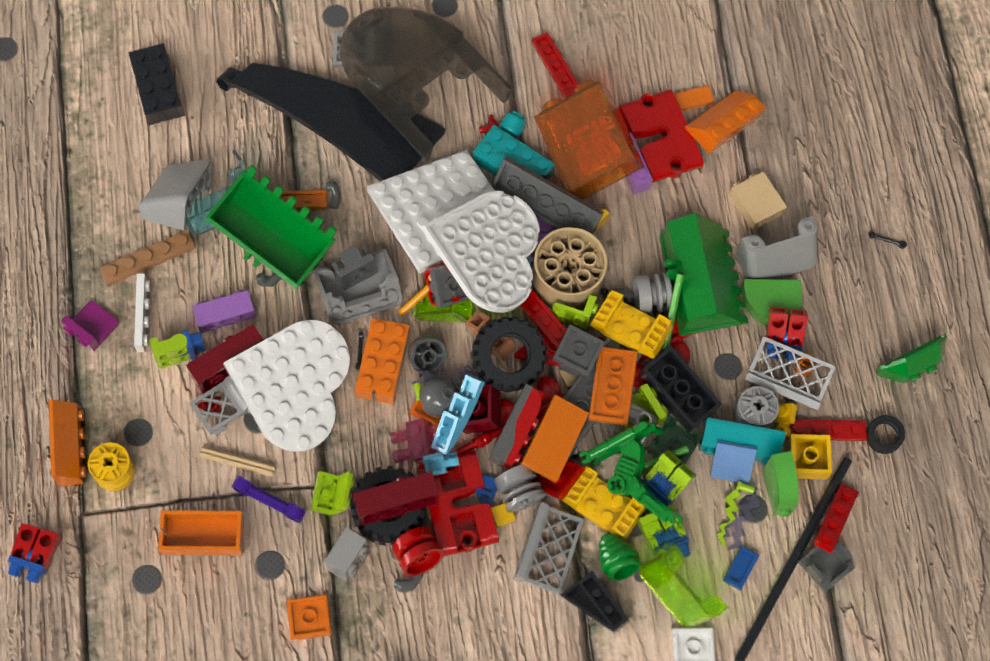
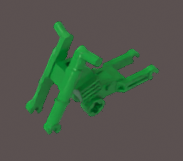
[579,421,684,525]

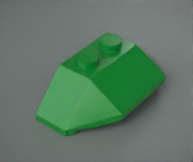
[876,333,947,383]

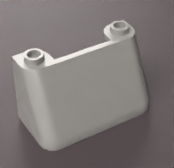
[138,160,212,230]
[735,216,817,280]
[313,249,402,325]

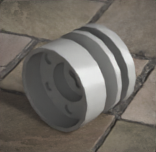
[633,272,673,314]
[733,386,779,428]
[494,465,546,513]

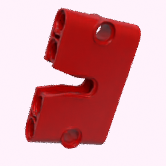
[619,89,704,183]
[418,451,499,557]

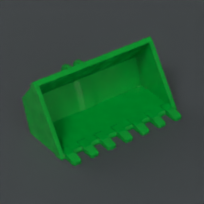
[205,165,337,289]
[659,213,749,336]

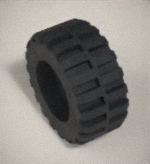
[471,316,547,392]
[350,466,427,546]

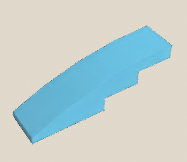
[431,374,485,455]

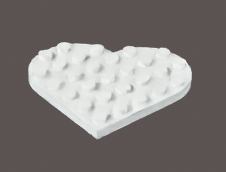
[421,191,540,312]
[223,320,350,452]

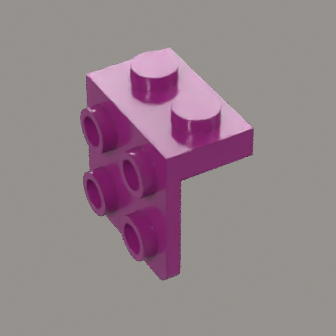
[61,301,119,351]

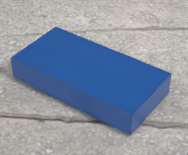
[723,546,760,591]

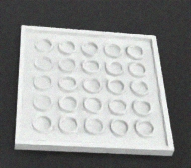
[367,150,494,273]

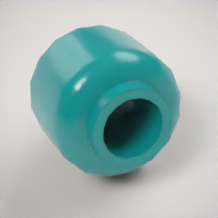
[499,111,527,138]

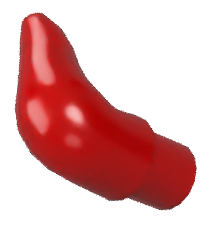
[479,114,499,134]

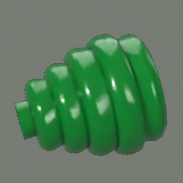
[598,533,640,581]

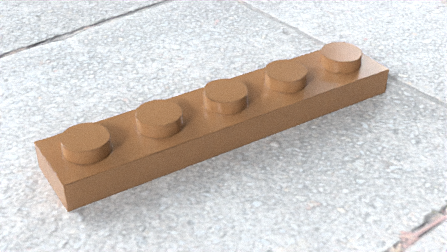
[99,230,196,286]

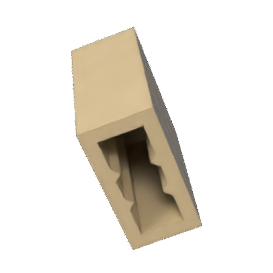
[729,171,787,231]

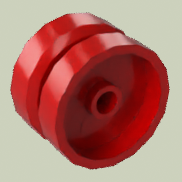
[392,527,444,577]

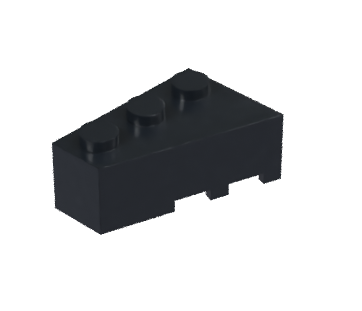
[560,570,630,634]

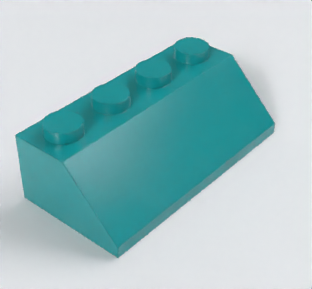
[699,417,786,465]

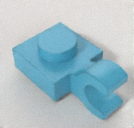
[423,452,459,476]

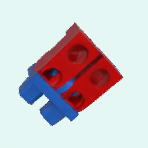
[765,306,808,360]
[8,523,62,584]

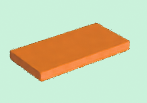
[588,347,638,426]
[521,395,589,483]

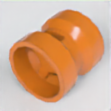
[794,353,817,377]

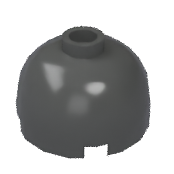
[408,335,448,375]
[419,378,459,418]

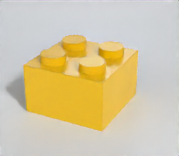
[787,434,832,480]

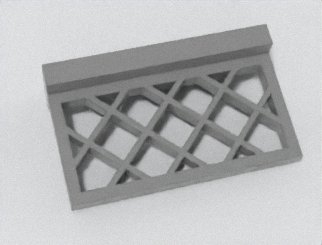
[745,336,836,410]
[513,502,584,595]

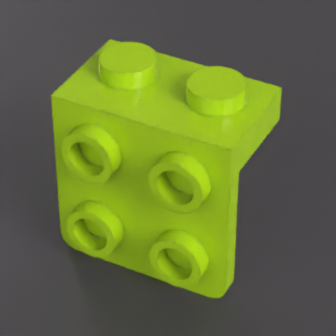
[552,295,599,331]
[622,383,667,430]
[310,471,354,516]

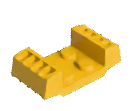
[590,290,673,359]
[563,466,646,540]

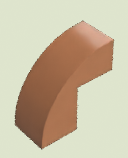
[465,310,516,361]

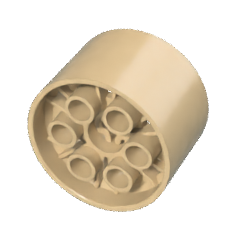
[532,227,607,310]

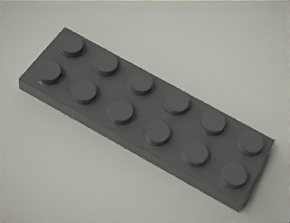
[492,157,604,235]

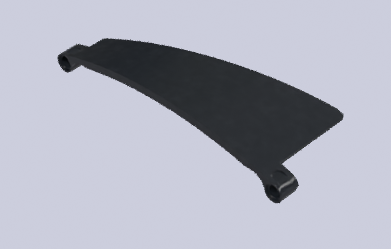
[216,62,445,181]

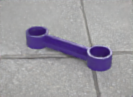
[231,476,306,523]

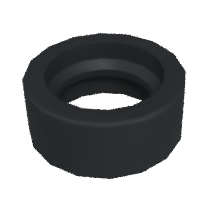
[866,415,906,454]

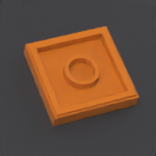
[287,594,332,641]

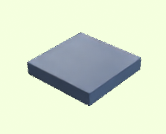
[710,440,757,484]

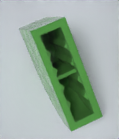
[741,279,802,329]
[762,451,799,517]

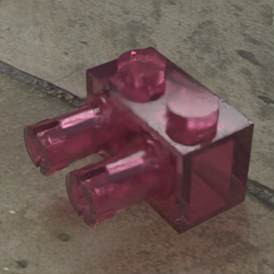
[390,418,437,465]

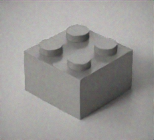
[324,527,369,582]

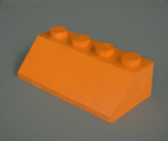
[685,91,766,154]
[49,399,86,486]

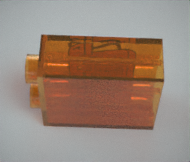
[534,80,644,200]

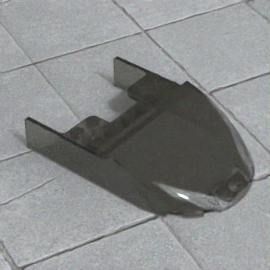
[340,6,512,161]

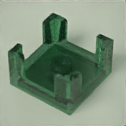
[647,415,703,470]

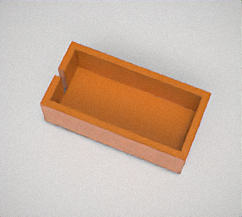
[355,318,410,405]
[158,510,244,556]

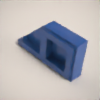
[476,473,497,507]

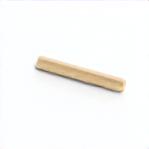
[199,446,276,477]

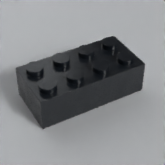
[128,43,184,125]
[638,346,722,433]

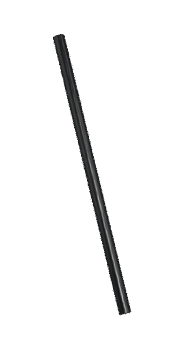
[734,457,852,661]

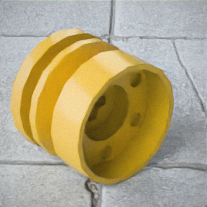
[88,442,136,492]

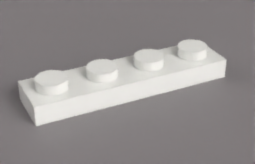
[134,274,151,352]

